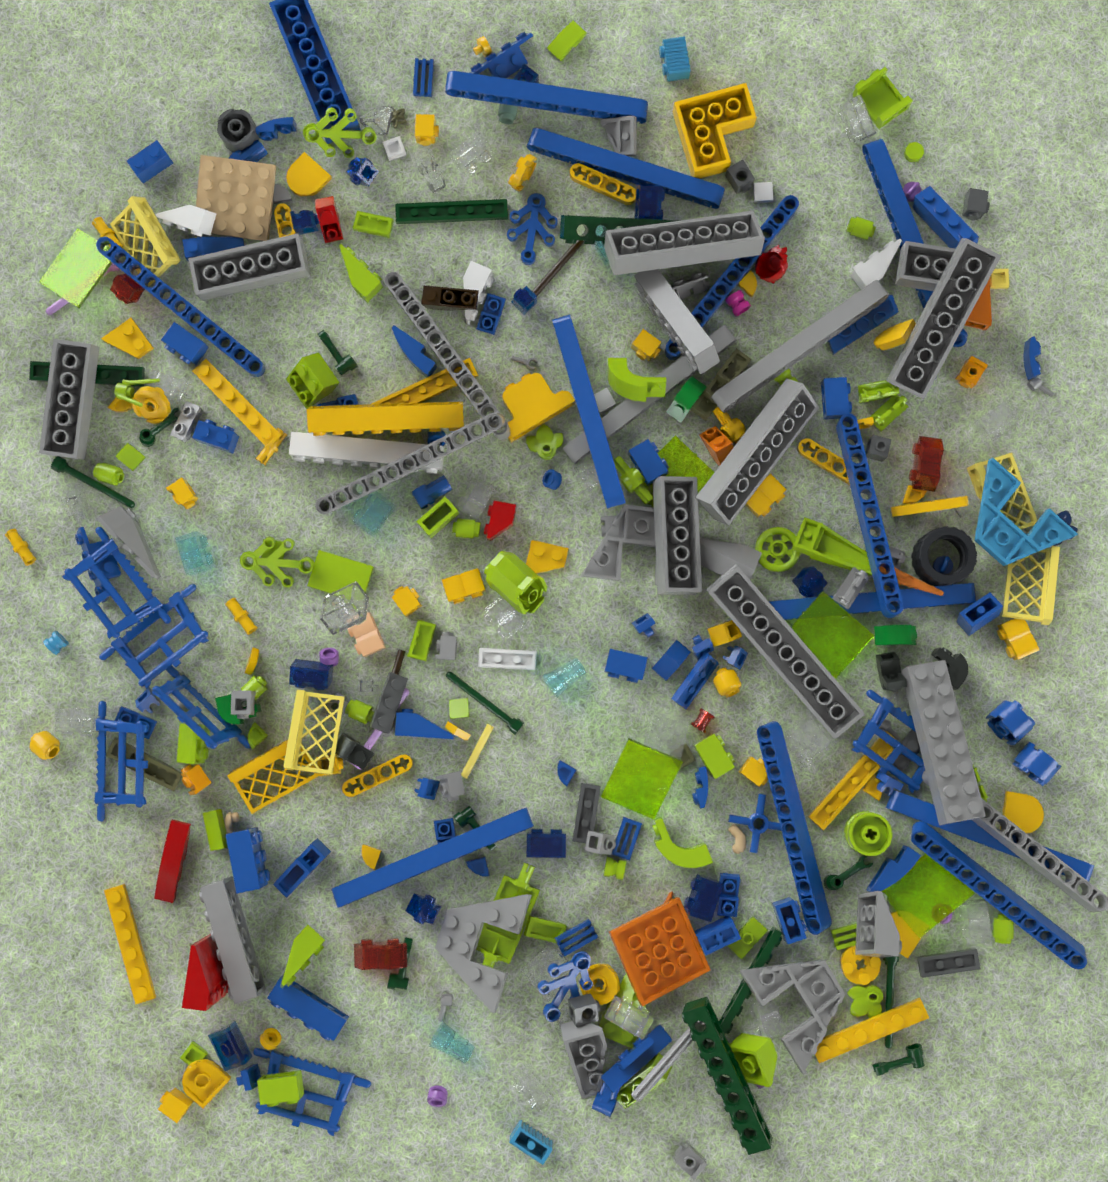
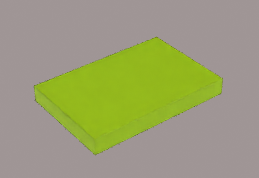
[307,550,374,603]

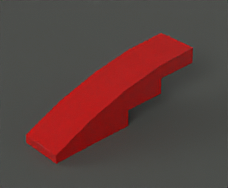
[154,819,191,903]

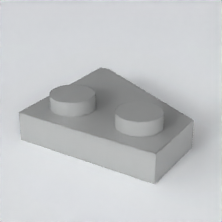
[601,116,637,156]

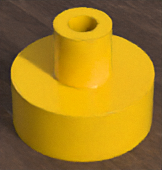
[473,36,492,57]
[260,1028,281,1050]

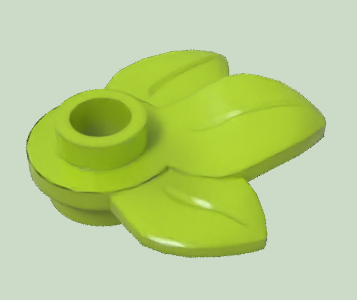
[526,424,564,460]
[847,985,883,1018]

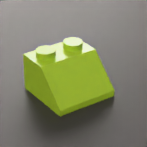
[730,1033,777,1087]

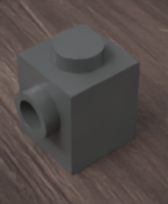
[962,188,990,220]

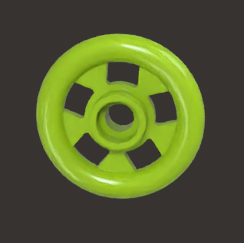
[755,527,801,572]

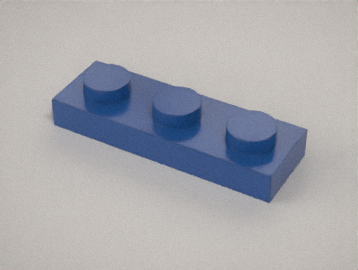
[671,652,719,710]

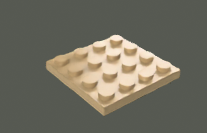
[196,155,276,241]

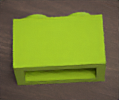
[416,496,460,539]
[693,733,735,779]
[257,1070,304,1107]

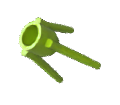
[114,379,160,407]

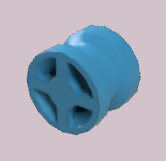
[43,631,69,655]

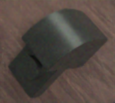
[931,647,968,690]
[876,652,907,691]
[336,733,375,770]

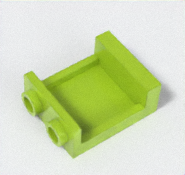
[853,67,913,129]

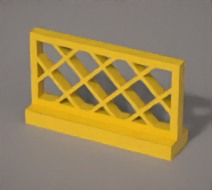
[227,739,319,814]

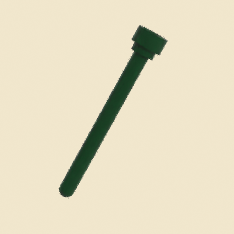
[51,456,135,508]
[446,672,524,735]
[883,956,899,1049]

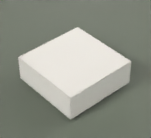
[382,136,406,161]
[753,182,773,203]
[594,388,616,414]

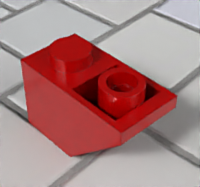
[315,196,343,243]
[484,500,517,541]

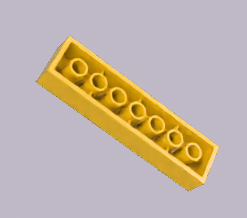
[306,401,464,436]

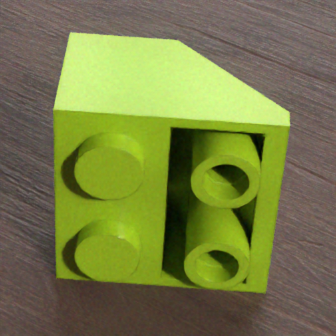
[286,352,340,409]
[177,723,210,764]

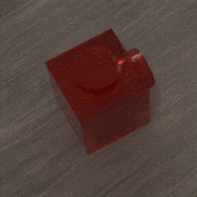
[110,274,145,304]

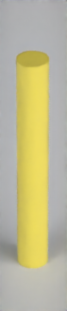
[461,724,494,779]

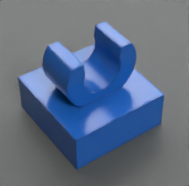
[631,613,656,637]
[692,634,714,660]
[722,645,748,670]
[135,688,160,714]
[876,771,904,796]
[414,777,440,800]
[236,1063,261,1091]

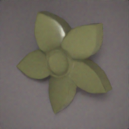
[385,108,407,129]

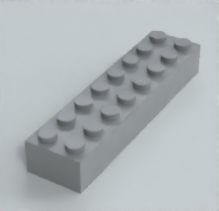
[604,211,765,275]
[886,238,1002,399]
[695,379,819,526]
[901,660,986,826]

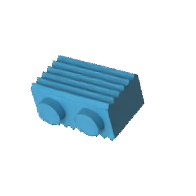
[659,36,691,82]
[509,1120,553,1165]

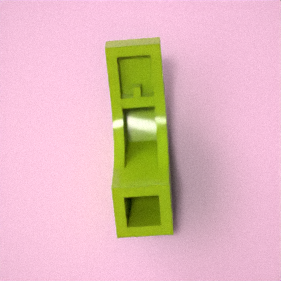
[607,358,666,402]
[652,817,713,868]

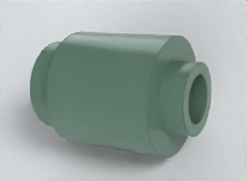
[498,104,518,124]

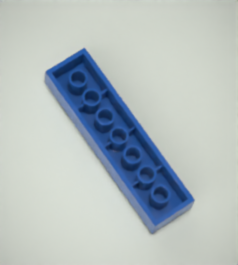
[269,0,361,144]

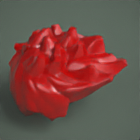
[755,244,788,284]

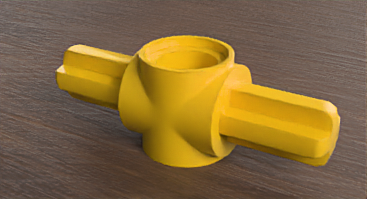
[713,407,746,444]

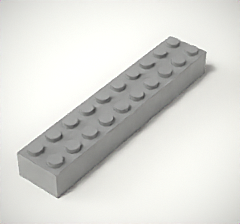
[706,564,865,739]

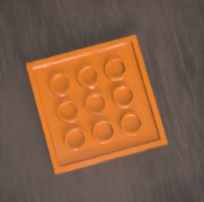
[609,897,711,1006]

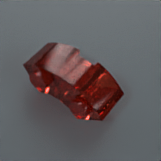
[909,436,944,492]
[354,938,407,970]

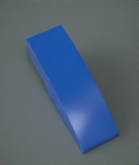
[392,325,437,378]
[273,838,331,898]
[866,845,922,892]

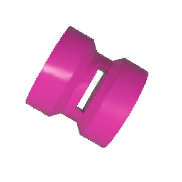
[725,290,751,317]

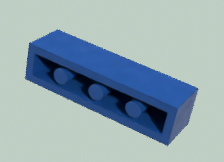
[913,186,979,249]
[267,975,349,1041]

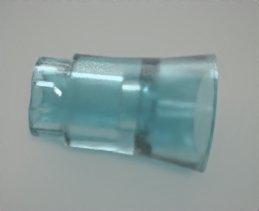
[542,658,586,698]
[429,1021,475,1063]

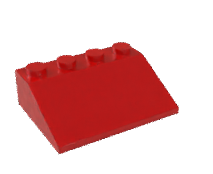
[182,933,229,1011]

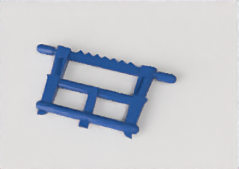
[62,527,171,639]
[99,584,209,689]
[152,665,251,749]
[852,690,925,794]
[94,701,148,822]
[253,1048,371,1136]

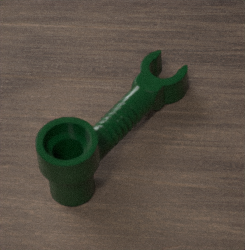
[318,330,358,376]
[139,407,179,447]
[453,806,497,851]
[824,855,873,890]
[387,937,413,990]
[872,1043,925,1076]

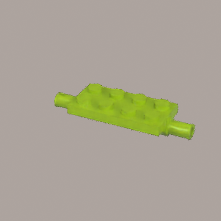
[476,862,540,968]

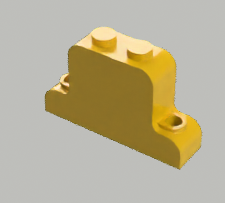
[502,373,575,443]

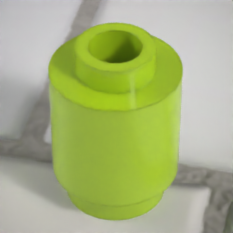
[846,216,876,240]
[93,462,124,486]
[452,518,481,539]
[241,675,268,701]
[345,699,375,724]
[993,914,1014,944]

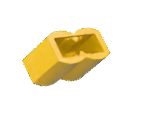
[745,473,787,518]
[442,568,486,605]
[997,618,1039,660]

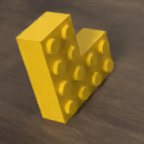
[673,83,757,179]

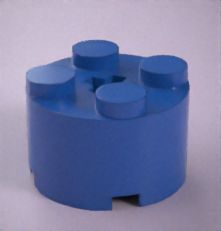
[986,700,1035,746]
[1012,742,1062,786]

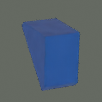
[651,639,691,681]

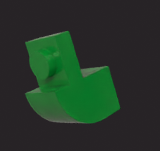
[666,376,707,423]
[874,625,917,646]
[215,694,262,724]

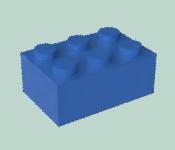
[226,827,270,894]

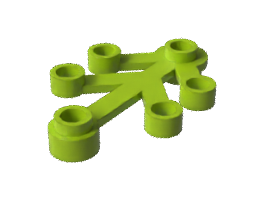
[303,107,377,158]
[240,537,315,588]

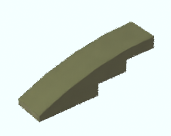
[691,348,752,421]
[106,737,182,791]

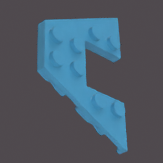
[974,458,1078,566]

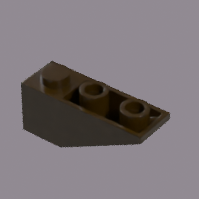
[421,285,479,311]

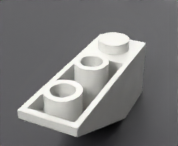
[156,205,216,237]
[850,239,902,290]
[463,261,494,325]

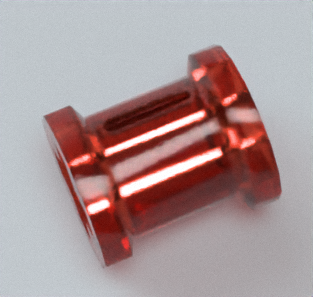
[690,708,715,733]

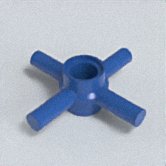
[728,793,781,853]

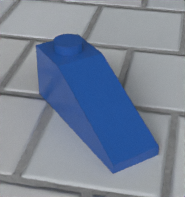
[183,237,244,262]
[395,709,455,739]

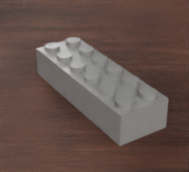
[188,233,311,301]
[634,269,720,375]
[39,339,100,460]
[653,476,702,595]
[199,876,266,1004]

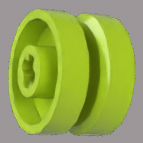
[844,811,893,856]

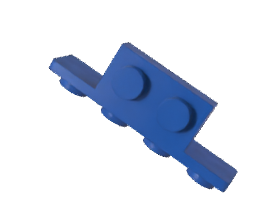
[470,31,533,78]
[75,527,121,603]
[601,1025,672,1093]

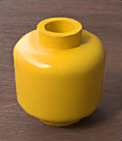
[713,667,742,698]
[29,731,60,760]

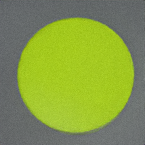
[904,142,924,162]

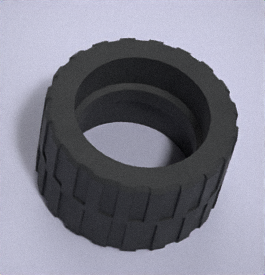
[911,526,977,586]

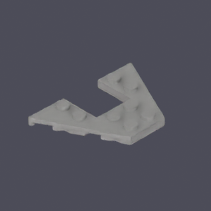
[581,504,657,586]
[435,894,532,1013]
[739,959,845,1074]

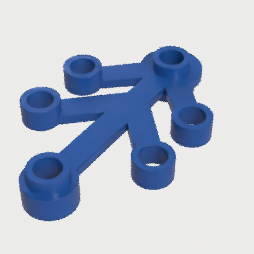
[507,193,558,265]
[537,951,593,1022]

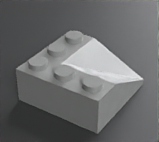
[855,891,902,957]

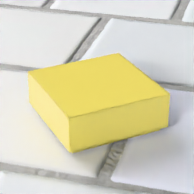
[989,269,1009,289]

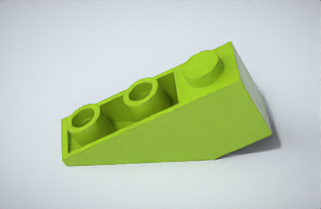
[339,244,383,303]
[280,924,325,988]
[616,1053,672,1109]

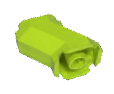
[484,551,547,615]

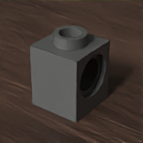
[725,160,755,194]
[865,435,892,462]
[568,994,600,1027]

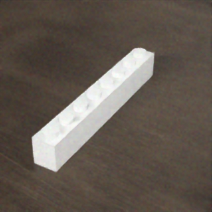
[289,432,444,474]

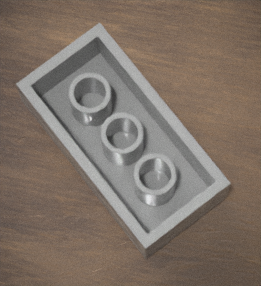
[895,241,956,291]

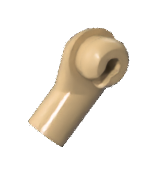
[224,812,239,834]
[728,823,746,854]

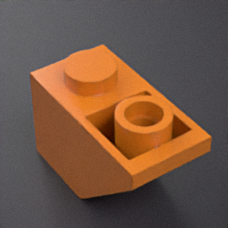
[699,426,734,466]

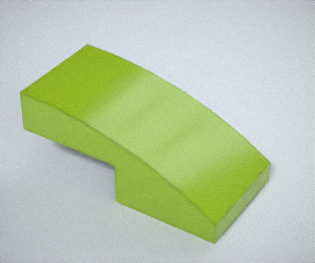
[547,20,587,61]

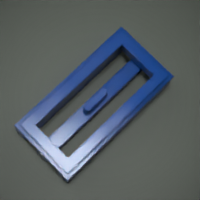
[413,58,434,97]
[612,817,642,861]
[555,919,598,957]

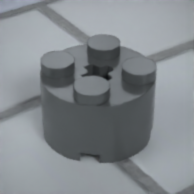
[217,109,259,152]

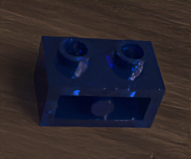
[634,184,665,219]
[289,659,334,690]
[526,828,566,858]
[684,874,723,922]

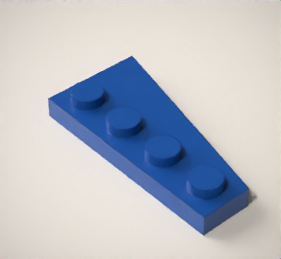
[828,295,899,355]

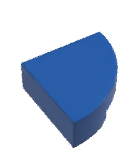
[558,760,576,786]
[466,856,490,877]

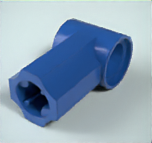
[229,139,268,162]
[412,475,453,509]
[592,1083,621,1117]

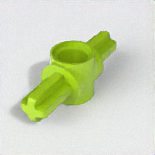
[613,456,653,504]

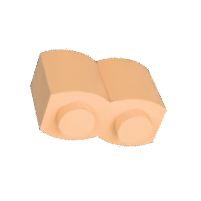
[347,612,386,657]

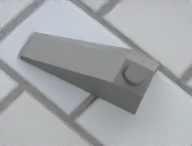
[96,506,161,579]
[700,538,762,579]
[560,1021,607,1099]

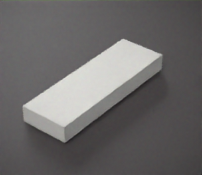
[478,648,537,670]

